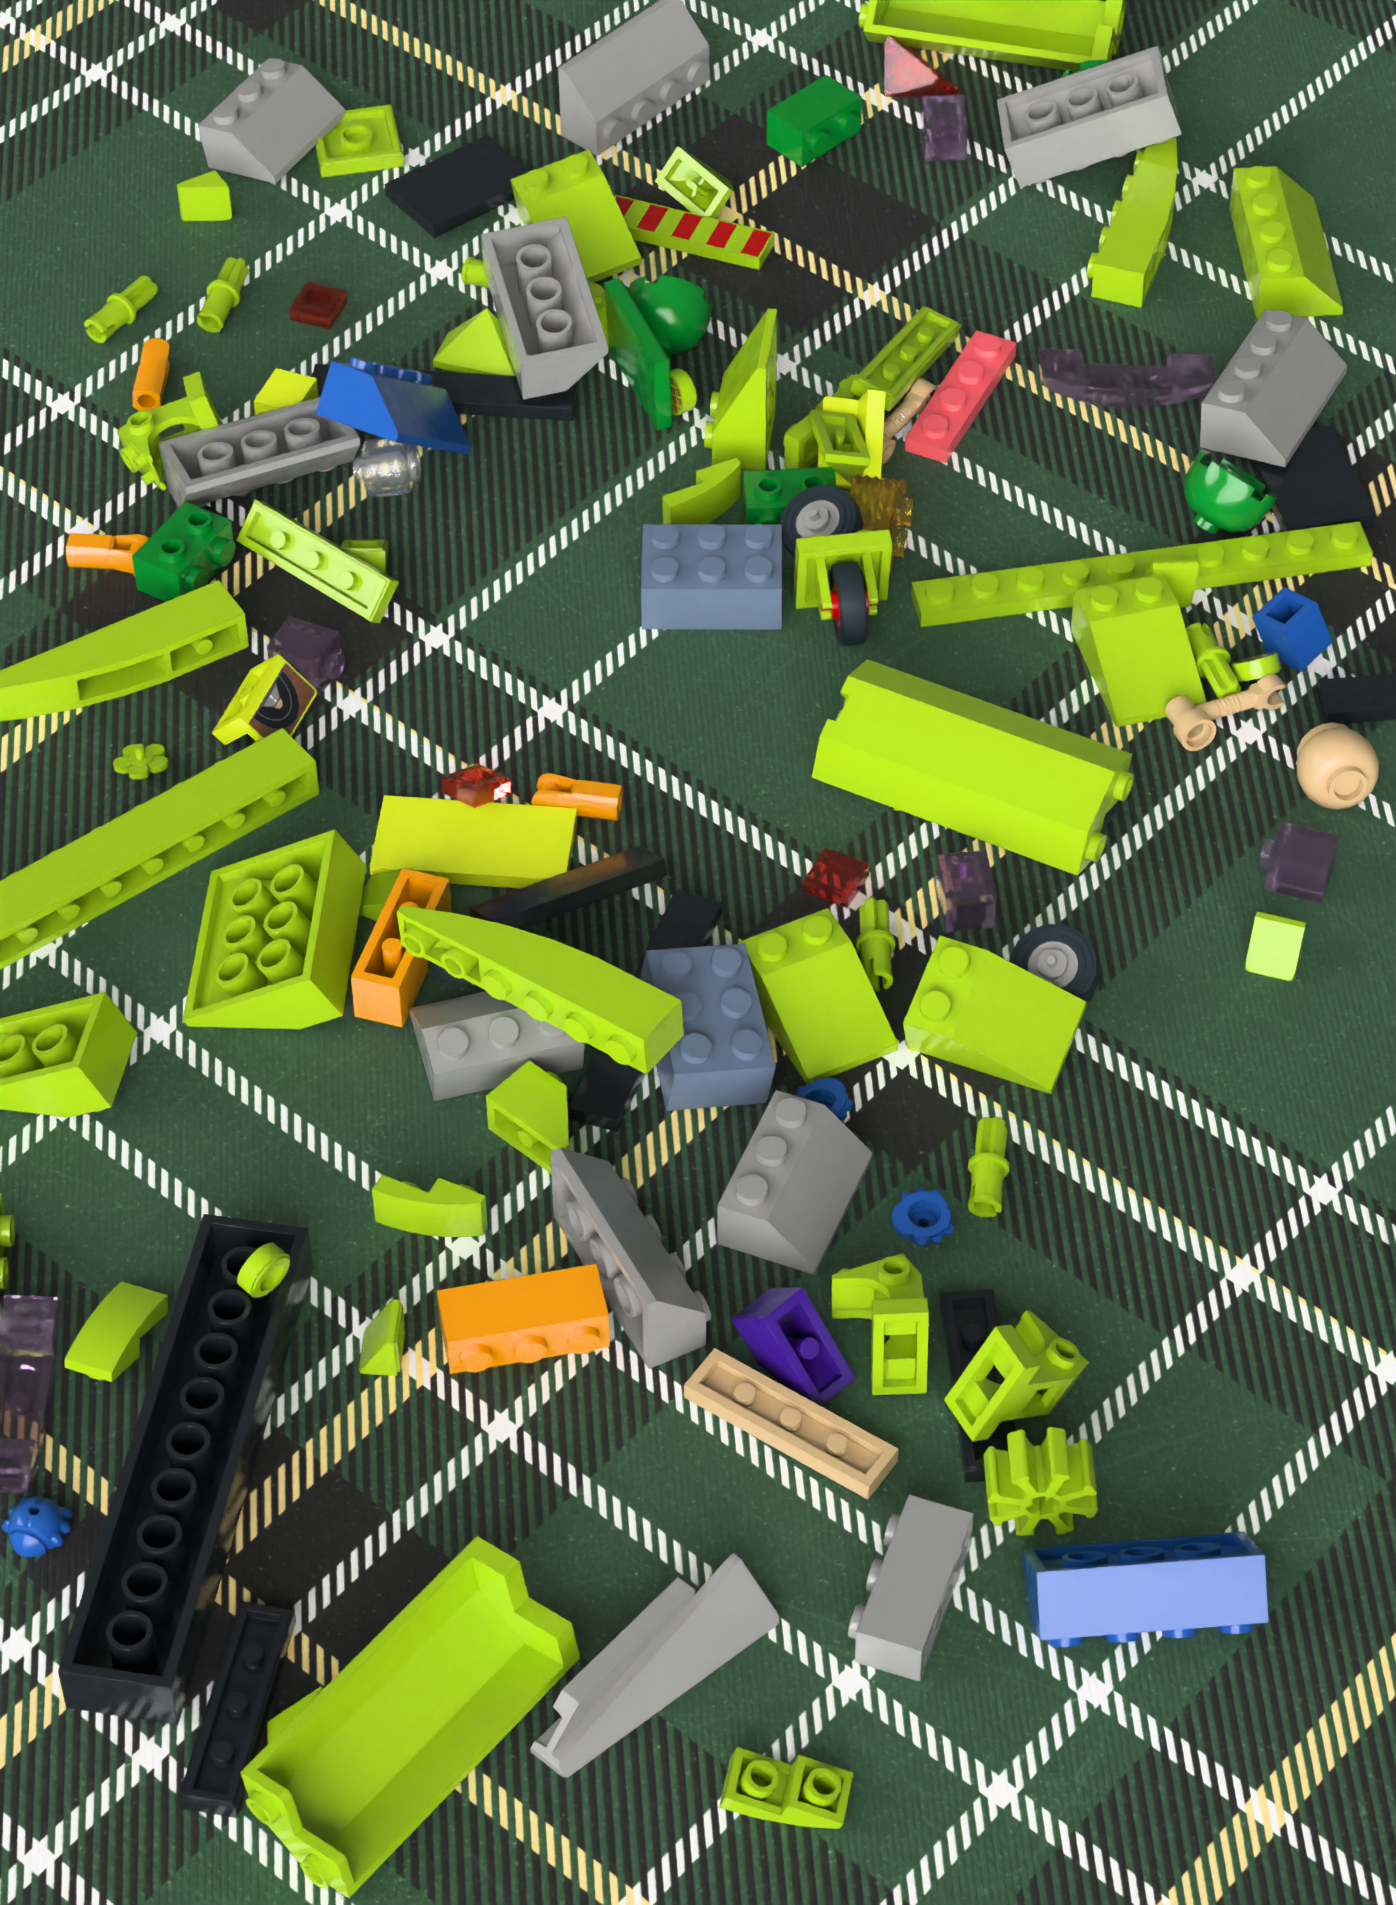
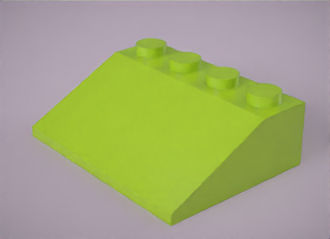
[182,829,367,1030]

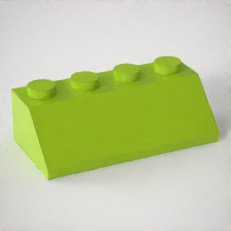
[1229,166,1343,319]

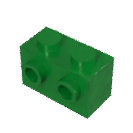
[767,75,862,167]
[743,467,837,525]
[132,501,235,602]

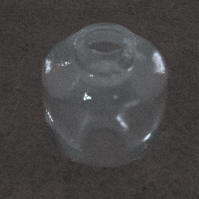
[353,438,422,497]

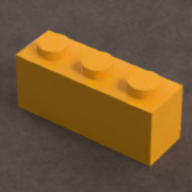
[351,868,452,1028]
[437,1264,610,1374]

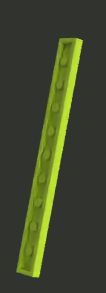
[911,521,1373,627]

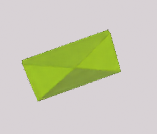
[655,146,734,218]
[433,308,516,376]
[808,410,870,484]

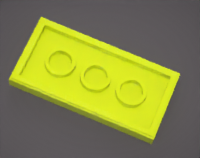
[369,795,577,889]

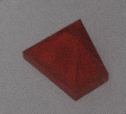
[884,36,960,97]

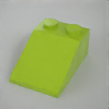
[510,149,643,283]
[704,308,777,471]
[1071,573,1207,727]
[738,908,898,1084]
[903,935,1087,1094]
[0,992,137,1118]

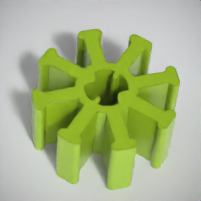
[983,1427,1098,1536]

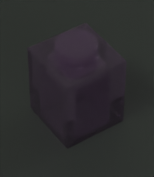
[921,95,968,161]
[267,616,345,696]
[1259,822,1339,903]
[936,850,997,932]

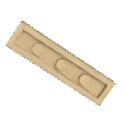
[684,1348,899,1500]

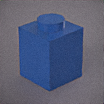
[1252,587,1333,672]

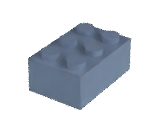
[641,524,782,630]
[640,944,776,1111]

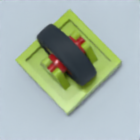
[793,529,892,646]

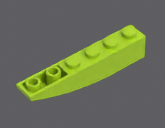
[1087,137,1178,308]
[0,580,249,722]
[397,905,684,1074]

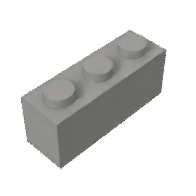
[848,1495,974,1682]

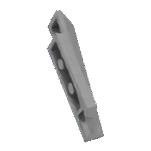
[530,1553,779,1777]

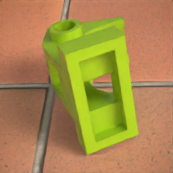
[116,371,223,491]
[831,1253,929,1395]
[944,1310,1089,1442]

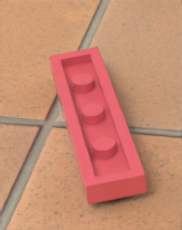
[905,330,1016,463]

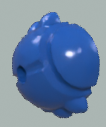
[796,1078,853,1121]
[891,1187,954,1247]
[2,1496,72,1558]

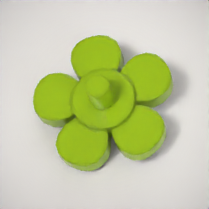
[113,744,169,780]

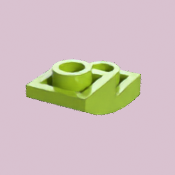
[662,457,741,524]
[372,1175,488,1237]
[65,1281,168,1382]
[719,1747,854,1829]

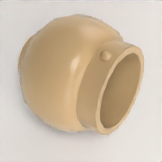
[1296,722,1379,810]

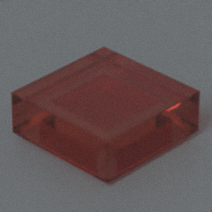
[289,282,347,329]
[442,764,511,808]
[803,848,870,908]

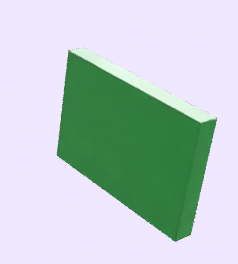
[604,278,673,431]

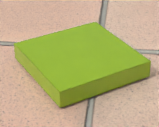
[315,105,404,178]

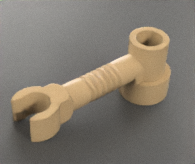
[882,378,937,465]
[1165,674,1286,751]

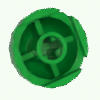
[628,275,714,357]
[1184,449,1278,535]

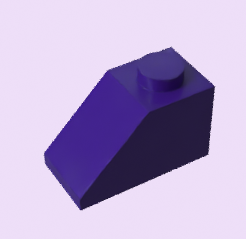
[731,1287,855,1406]

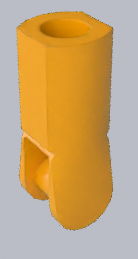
[132,338,170,411]
[66,533,149,574]
[531,773,623,821]

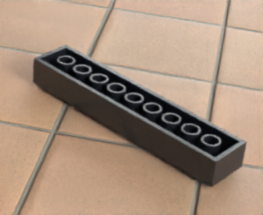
[58,1214,313,1725]

